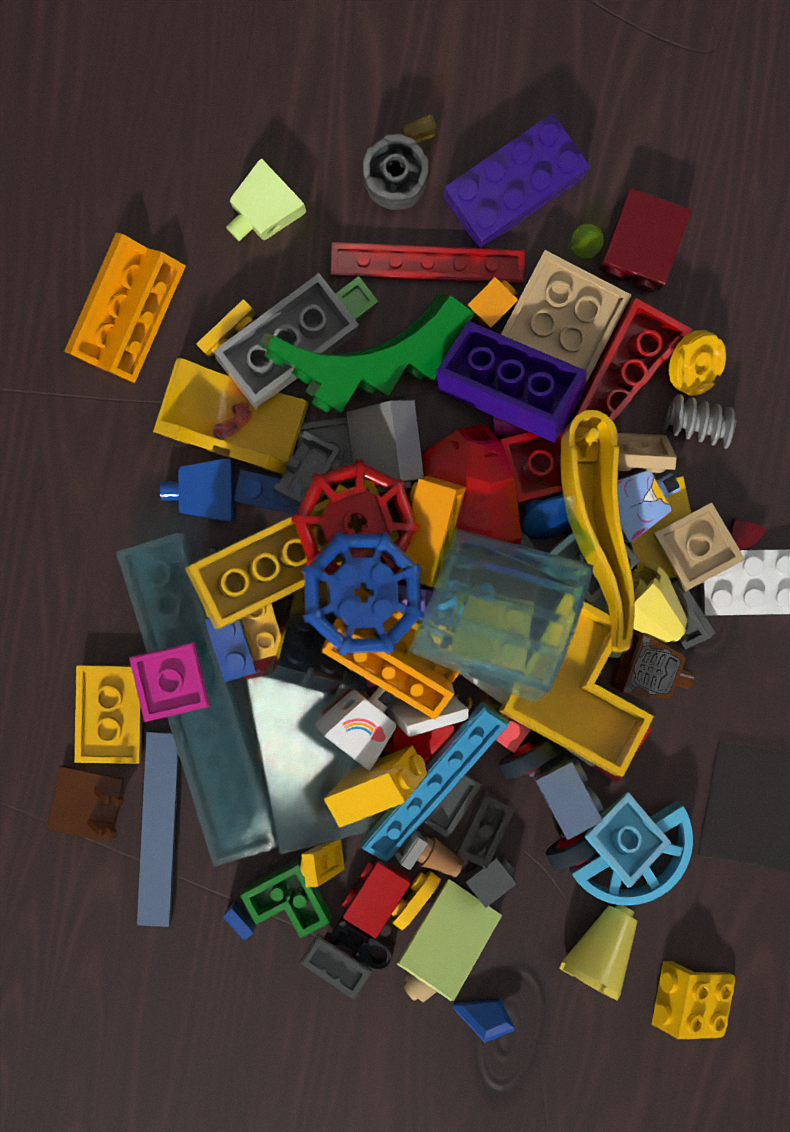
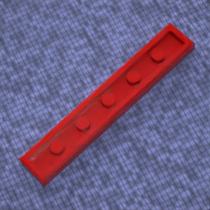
[331,242,525,284]

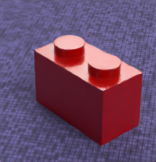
[341,858,411,939]

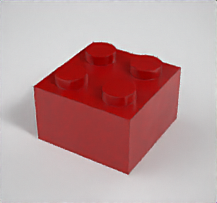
[500,428,565,508]

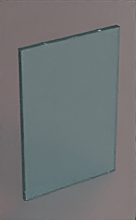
[246,667,388,854]

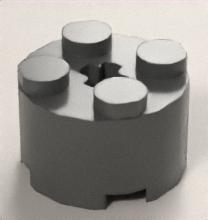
[363,134,428,210]

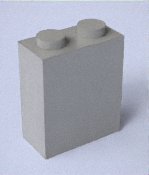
[346,400,424,493]

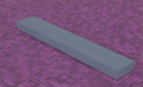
[137,731,180,927]

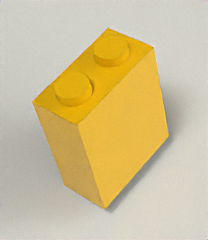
[324,745,428,828]

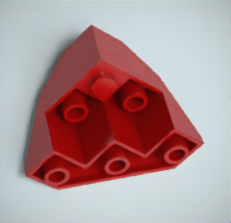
[390,424,522,550]

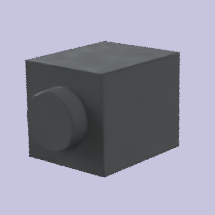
[464,851,517,908]

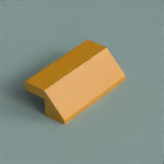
[64,232,186,383]
[322,584,467,720]

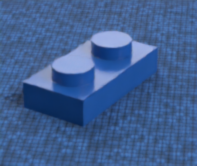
[233,469,304,515]
[204,617,257,682]

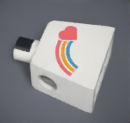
[315,687,396,771]

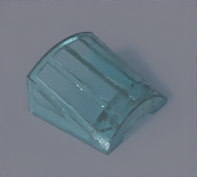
[408,528,594,702]

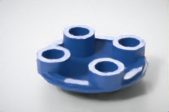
[522,492,571,539]

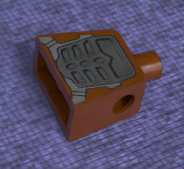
[610,629,694,699]

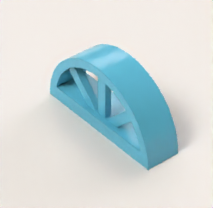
[568,800,693,905]

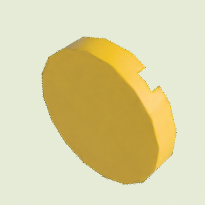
[669,330,726,396]

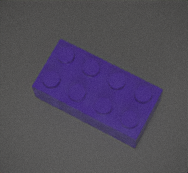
[443,113,590,248]
[436,321,586,443]

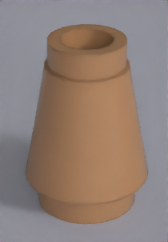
[417,836,464,877]

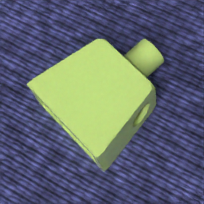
[226,158,306,241]

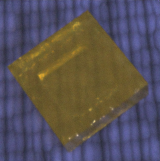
[402,115,437,144]

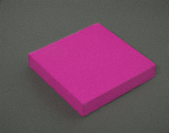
[129,641,211,722]

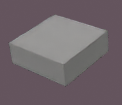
[394,830,428,870]

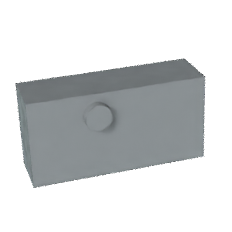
[214,273,359,410]

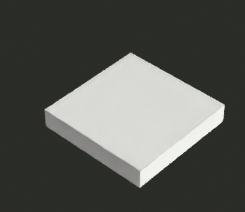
[385,696,469,737]

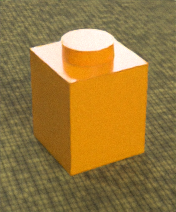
[467,277,518,330]

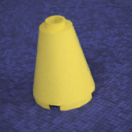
[559,904,638,1001]

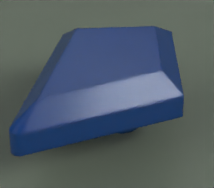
[453,999,514,1043]

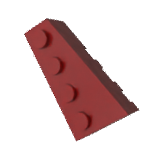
[569,298,693,421]

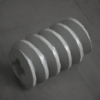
[663,394,737,449]

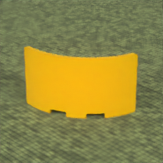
[153,358,308,475]

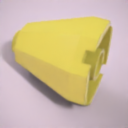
[604,561,688,644]

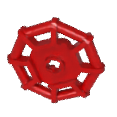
[291,459,419,584]

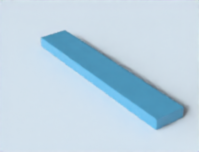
[361,702,509,863]

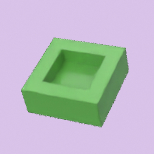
[336,276,379,321]

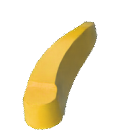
[561,410,635,652]

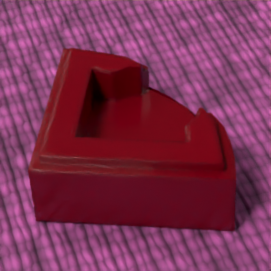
[729,518,767,550]

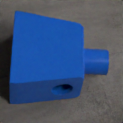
[160,459,235,522]

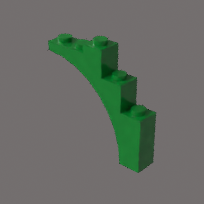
[258,294,475,413]

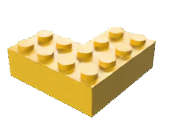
[498,592,654,777]

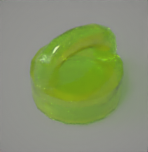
[570,224,604,258]

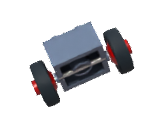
[498,737,604,870]

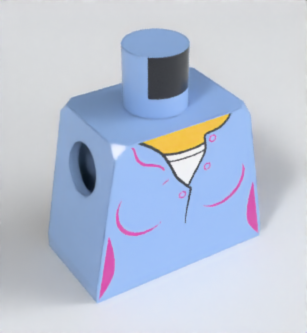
[617,471,680,543]

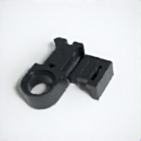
[329,916,394,970]

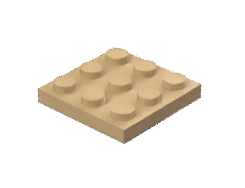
[501,250,632,382]

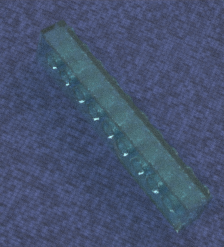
[116,532,280,867]

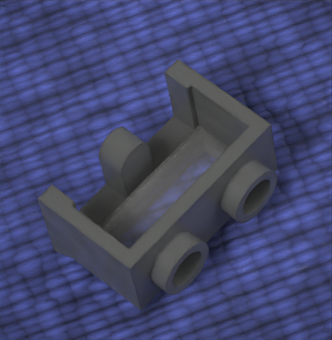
[274,431,342,506]

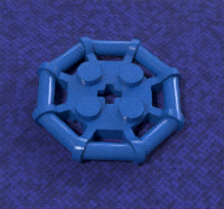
[302,531,424,656]

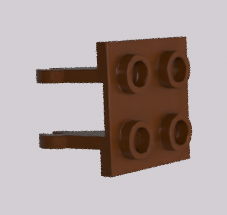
[47,766,124,843]

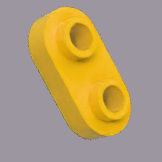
[391,871,441,930]

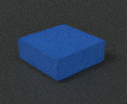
[224,901,257,940]

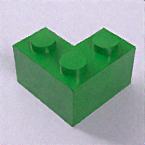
[240,857,331,938]

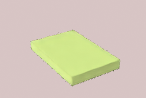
[397,879,502,1001]

